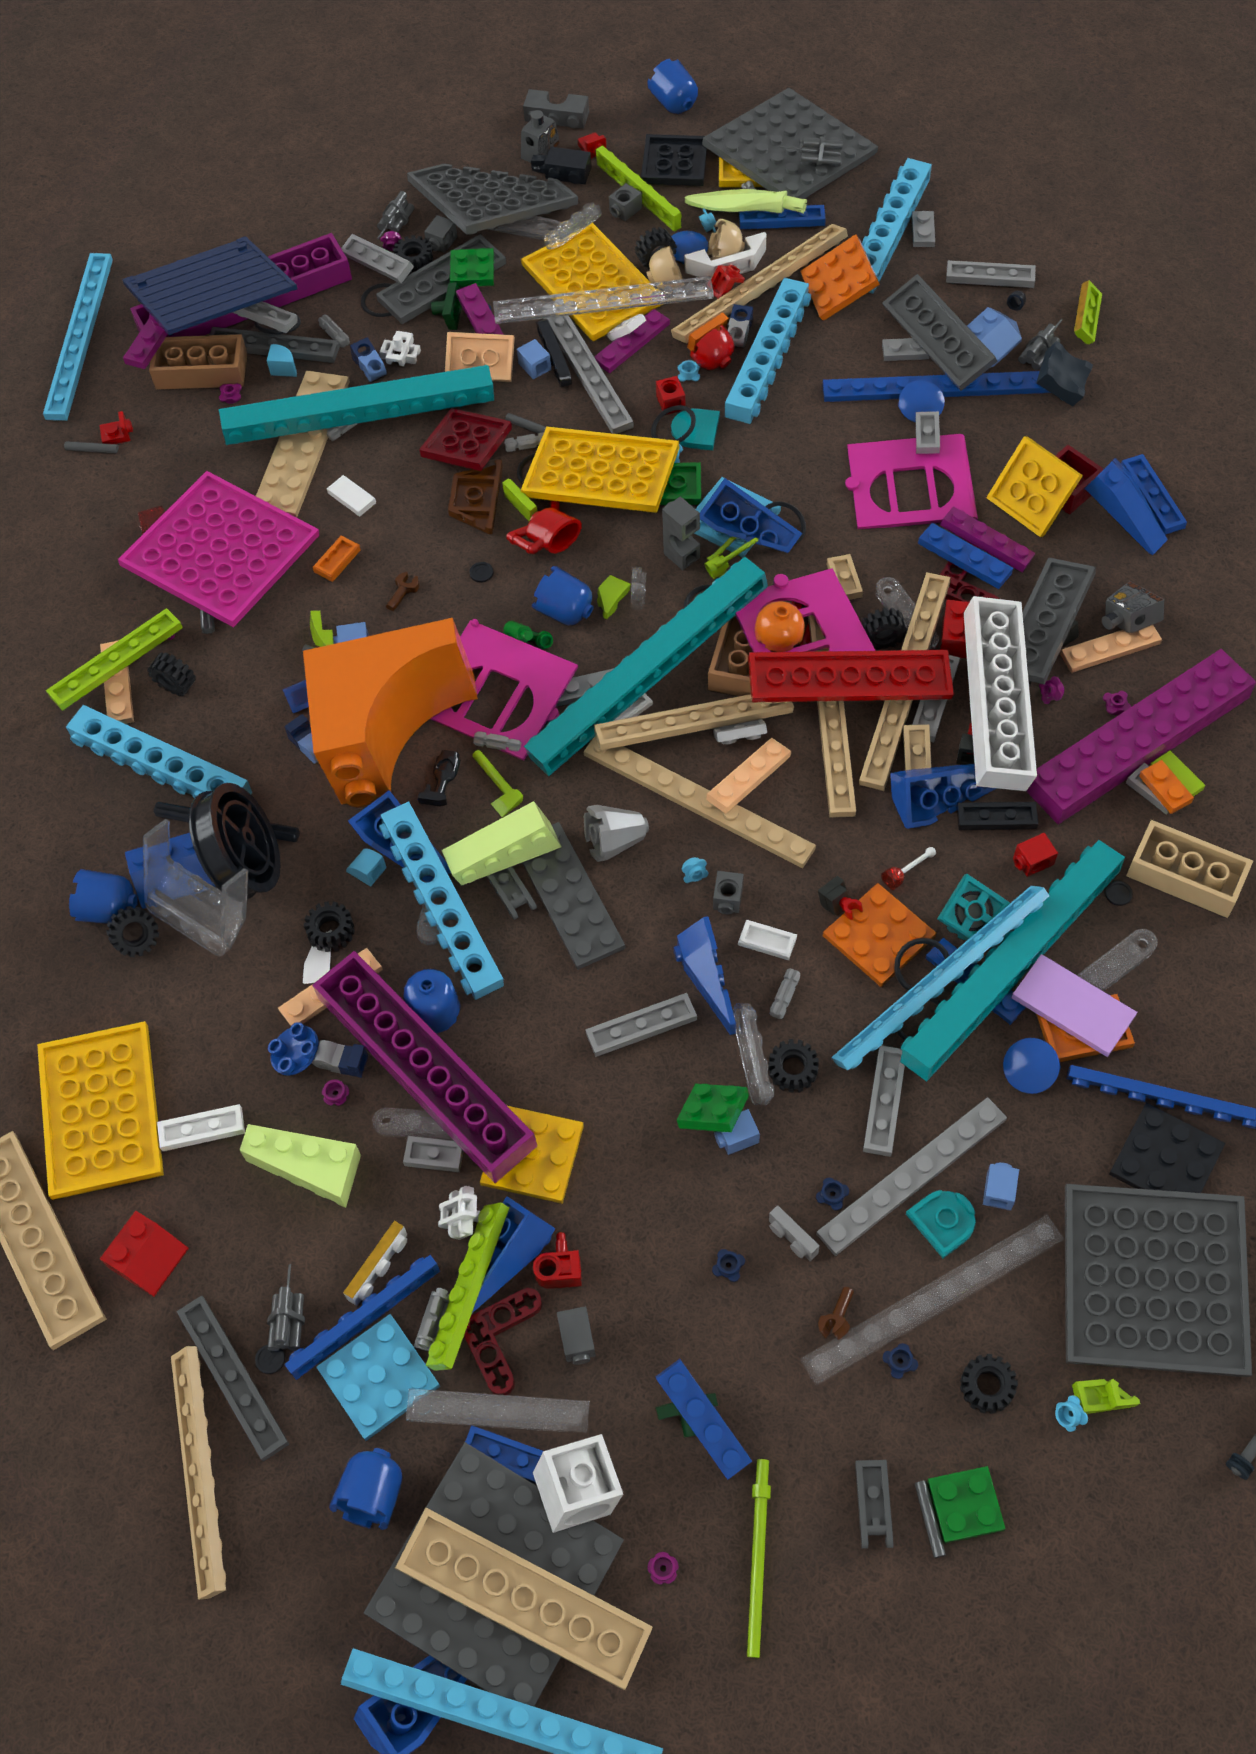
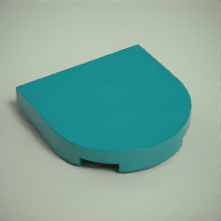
[671,409,720,450]
[906,1190,976,1259]

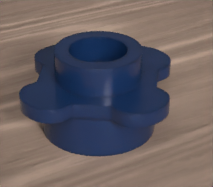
[816,1178,849,1211]
[712,1249,745,1282]
[883,1343,918,1379]

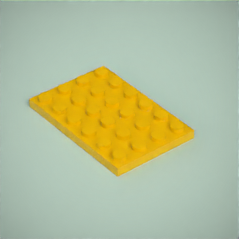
[521,223,665,341]
[521,427,679,513]
[37,1021,164,1200]

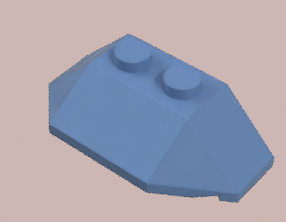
[967,307,1022,368]

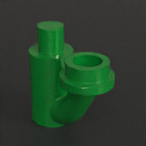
[504,621,553,649]

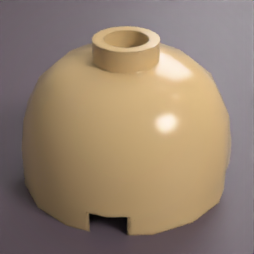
[707,219,745,261]
[647,246,685,292]

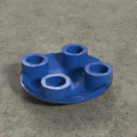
[671,231,708,265]
[898,380,945,422]
[268,1022,319,1075]
[1003,1038,1061,1094]

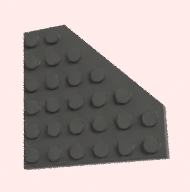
[407,164,578,234]

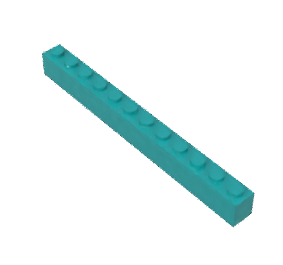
[219,365,494,445]
[524,557,768,776]
[900,840,1125,1082]

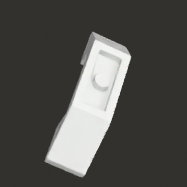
[684,232,767,280]

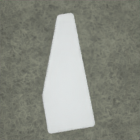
[303,930,332,984]

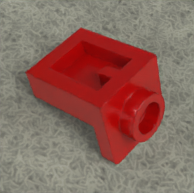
[577,132,606,158]
[707,265,745,299]
[100,411,133,444]

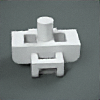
[379,331,421,366]
[438,1186,480,1240]

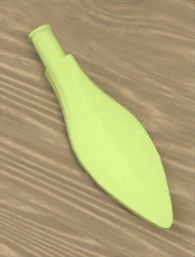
[685,189,807,214]

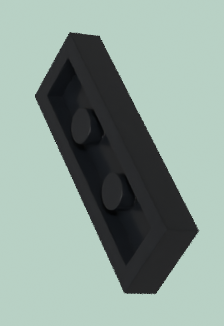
[957,802,1038,830]

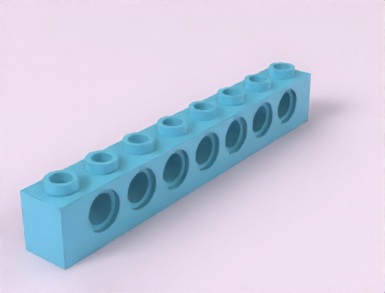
[862,158,932,294]
[725,278,811,424]
[66,705,253,798]
[379,801,504,1000]

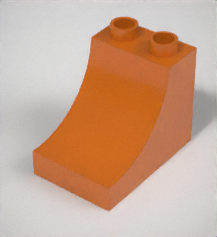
[303,618,478,808]

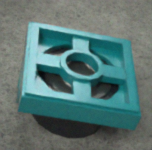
[937,874,1010,941]

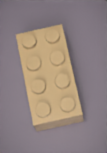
[1126,820,1253,918]

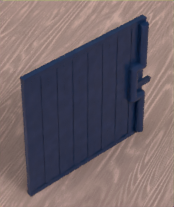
[122,236,298,335]

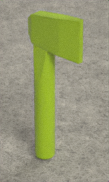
[472,750,523,818]

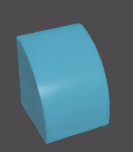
[267,344,297,377]
[346,849,386,887]

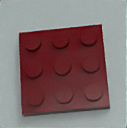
[419,408,512,471]

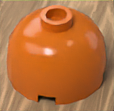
[754,601,805,652]

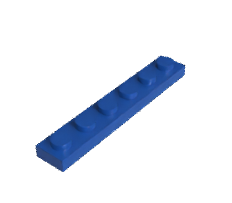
[285,1255,440,1380]

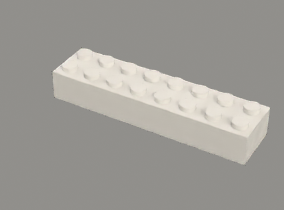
[964,596,1037,791]

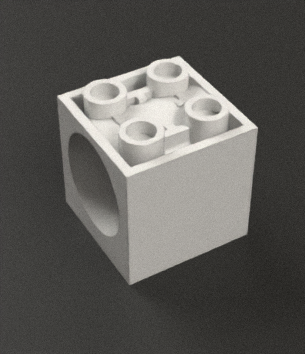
[533,1434,623,1533]

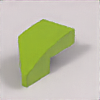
[597,575,631,619]
[310,611,334,647]
[1072,1379,1140,1414]

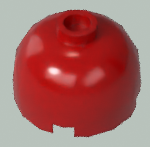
[690,325,734,370]

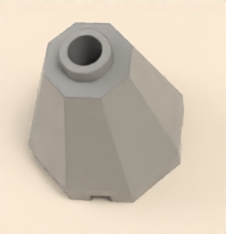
[583,805,649,862]

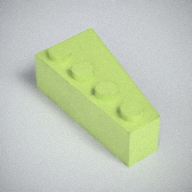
[442,801,562,885]
[240,1124,361,1208]

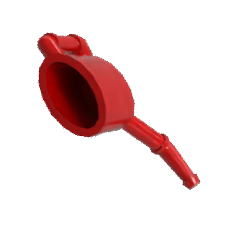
[506,500,582,554]

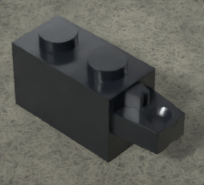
[531,146,592,185]

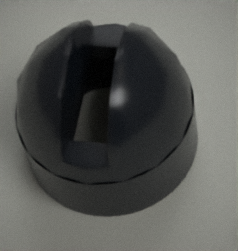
[1007,290,1026,311]

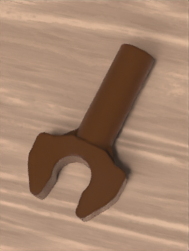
[386,572,419,611]
[818,1287,854,1340]

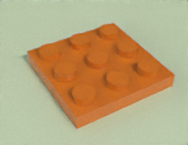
[800,234,880,320]
[823,883,937,987]

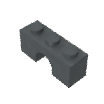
[523,89,589,129]
[662,496,700,571]

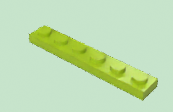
[596,145,682,232]
[46,608,183,711]
[425,1203,509,1371]

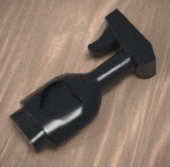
[417,750,461,806]

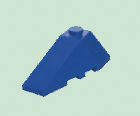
[1085,458,1168,555]
[700,478,802,553]
[891,764,996,829]
[348,790,451,883]
[673,916,736,1035]
[472,1196,555,1313]
[354,1656,467,1754]

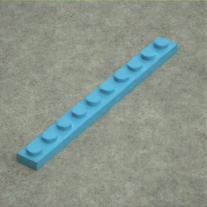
[43,253,113,421]
[831,886,1049,1070]
[341,1648,663,1754]

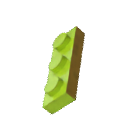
[1074,280,1102,344]

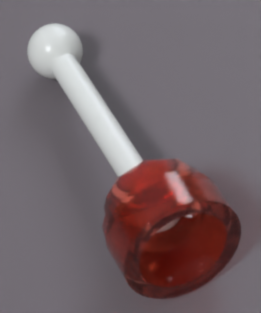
[881,847,936,890]

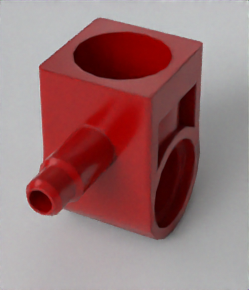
[533,1232,582,1289]

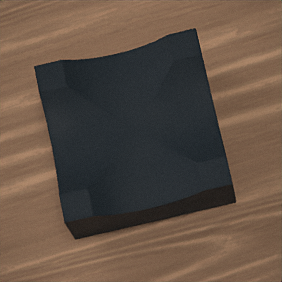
[1036,341,1093,407]

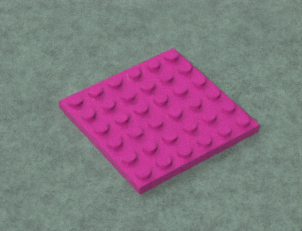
[118,471,320,628]

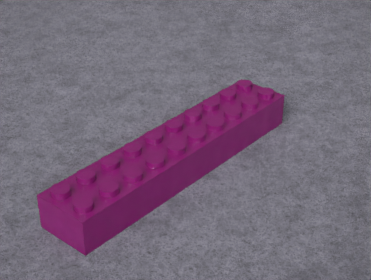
[130,233,352,337]
[1026,649,1256,825]
[312,951,537,1183]

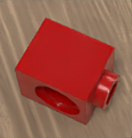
[656,376,686,415]
[1013,833,1058,877]

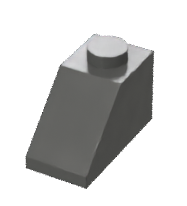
[557,1306,596,1365]

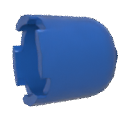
[648,59,698,114]
[532,566,593,626]
[69,869,137,924]
[403,969,460,1033]
[329,1448,403,1530]

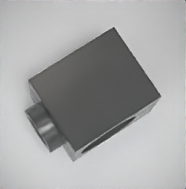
[609,183,642,221]
[424,215,458,253]
[713,871,744,915]

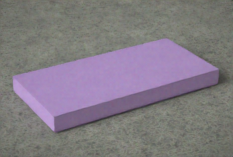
[1012,954,1137,1057]

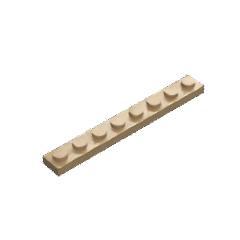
[594,694,794,751]
[171,1346,226,1600]

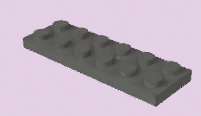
[376,234,506,324]
[882,274,998,391]
[1022,558,1096,685]
[522,822,625,970]

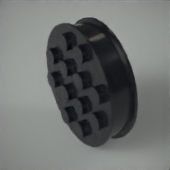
[189,783,281,901]

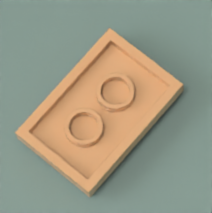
[445,332,515,382]

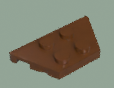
[448,460,503,534]

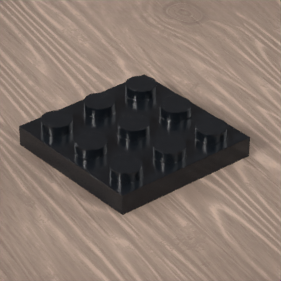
[641,134,707,186]
[1109,1102,1225,1193]

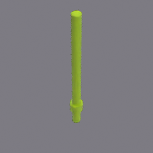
[747,1459,771,1658]

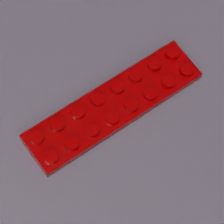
[748,650,954,702]

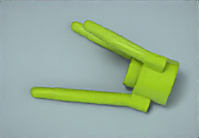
[704,536,758,579]

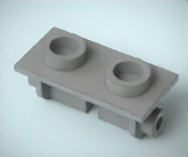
[413,1288,449,1351]

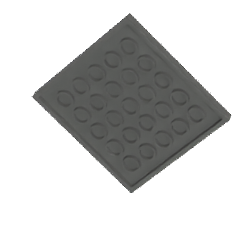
[702,88,878,199]
[1065,1184,1252,1377]
[364,1442,624,1707]

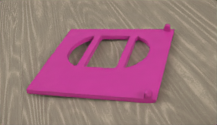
[845,434,978,529]
[735,568,876,652]
[430,619,578,761]

